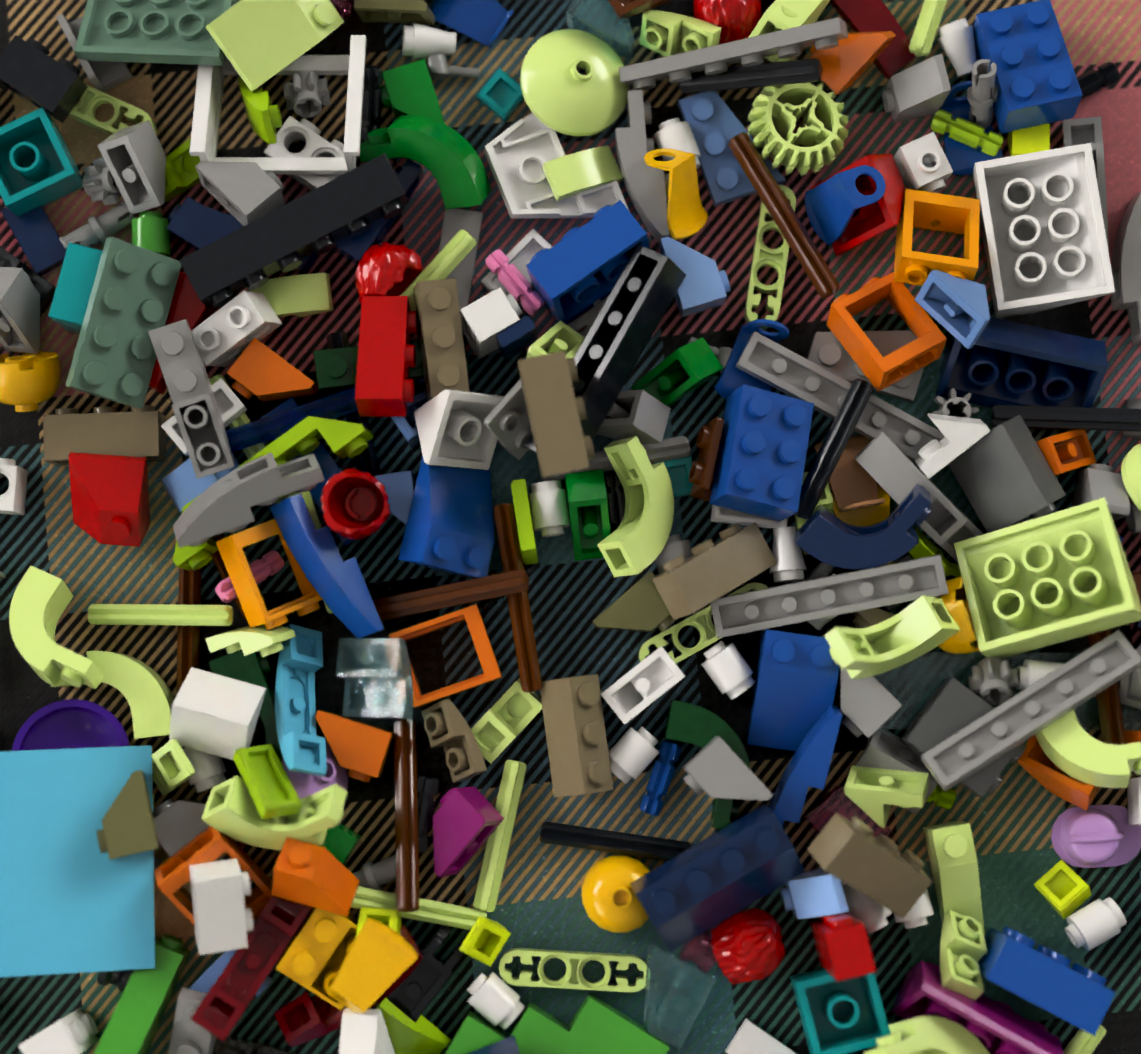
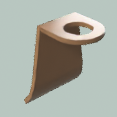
[814,435,885,513]

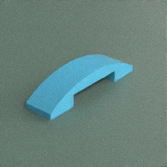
[275,624,327,777]

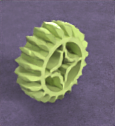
[748,81,849,177]

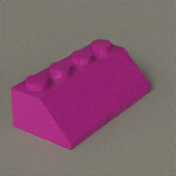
[891,960,1064,1054]

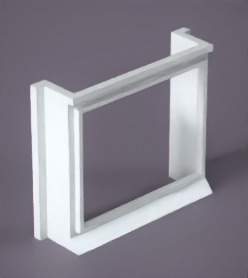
[190,35,367,175]

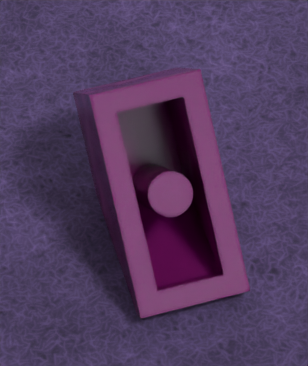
[433,786,504,878]

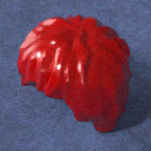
[693,0,762,44]
[355,242,422,304]
[321,468,391,539]
[711,908,785,985]

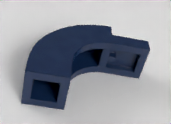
[795,484,932,569]

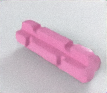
[485,249,544,315]
[215,550,285,603]

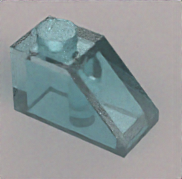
[566,0,635,60]

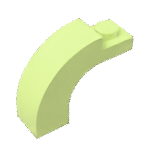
[597,436,674,577]
[9,566,104,689]
[824,595,960,679]
[51,651,175,739]
[1035,710,1141,788]
[201,775,348,851]
[863,1016,989,1054]

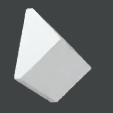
[414,389,505,470]
[169,667,267,761]

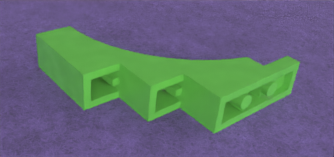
[443,992,670,1054]

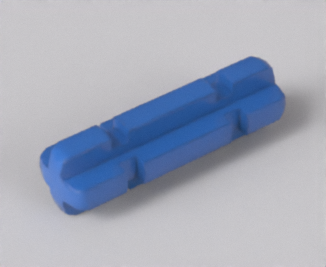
[640,741,682,816]

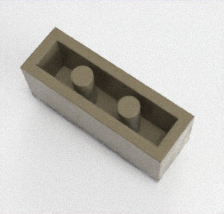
[413,278,470,402]
[517,350,595,478]
[43,405,167,465]
[652,522,777,620]
[540,674,613,797]
[807,812,933,918]

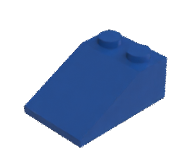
[398,455,494,578]
[747,629,840,751]

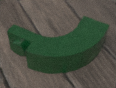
[664,700,750,829]

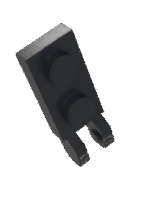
[375,925,464,1022]

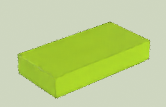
[511,479,538,565]
[233,744,302,819]

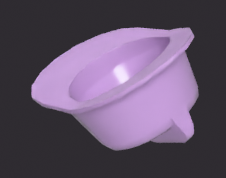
[1051,804,1141,868]

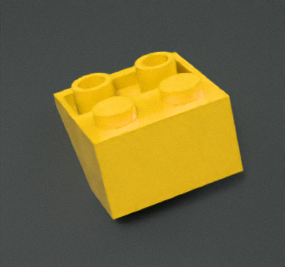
[275,907,358,1010]

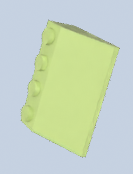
[954,497,1141,659]

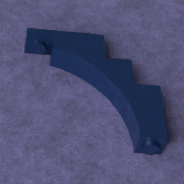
[167,159,424,274]

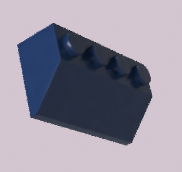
[936,317,1108,408]
[630,804,805,952]

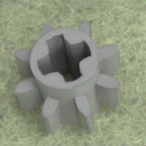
[283,70,330,118]
[82,157,122,205]
[930,388,979,430]
[968,657,1019,705]

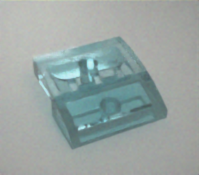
[336,638,413,719]

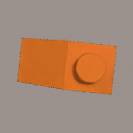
[809,31,896,95]
[227,337,318,402]
[1036,430,1097,477]
[315,710,394,782]
[1017,735,1100,811]
[271,837,360,917]

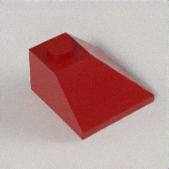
[810,154,905,256]
[68,452,150,547]

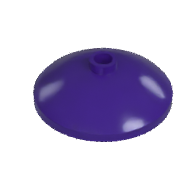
[12,699,130,751]

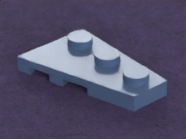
[678,91,785,207]

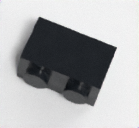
[0,35,87,124]

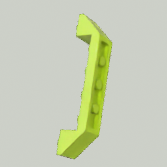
[173,416,374,571]

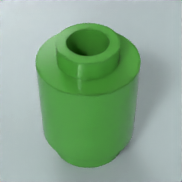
[132,211,171,258]

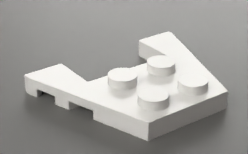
[484,112,629,219]

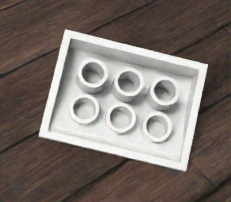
[973,143,1115,318]

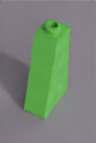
[94,934,191,1054]

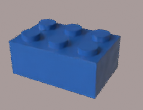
[973,0,1083,134]
[526,200,650,324]
[709,384,814,522]
[978,926,1116,1036]

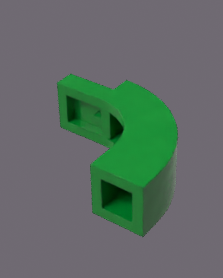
[359,115,491,210]

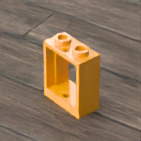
[894,188,980,286]
[216,519,323,630]

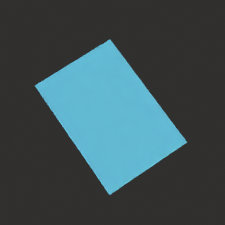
[0,745,155,978]

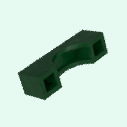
[208,649,283,763]

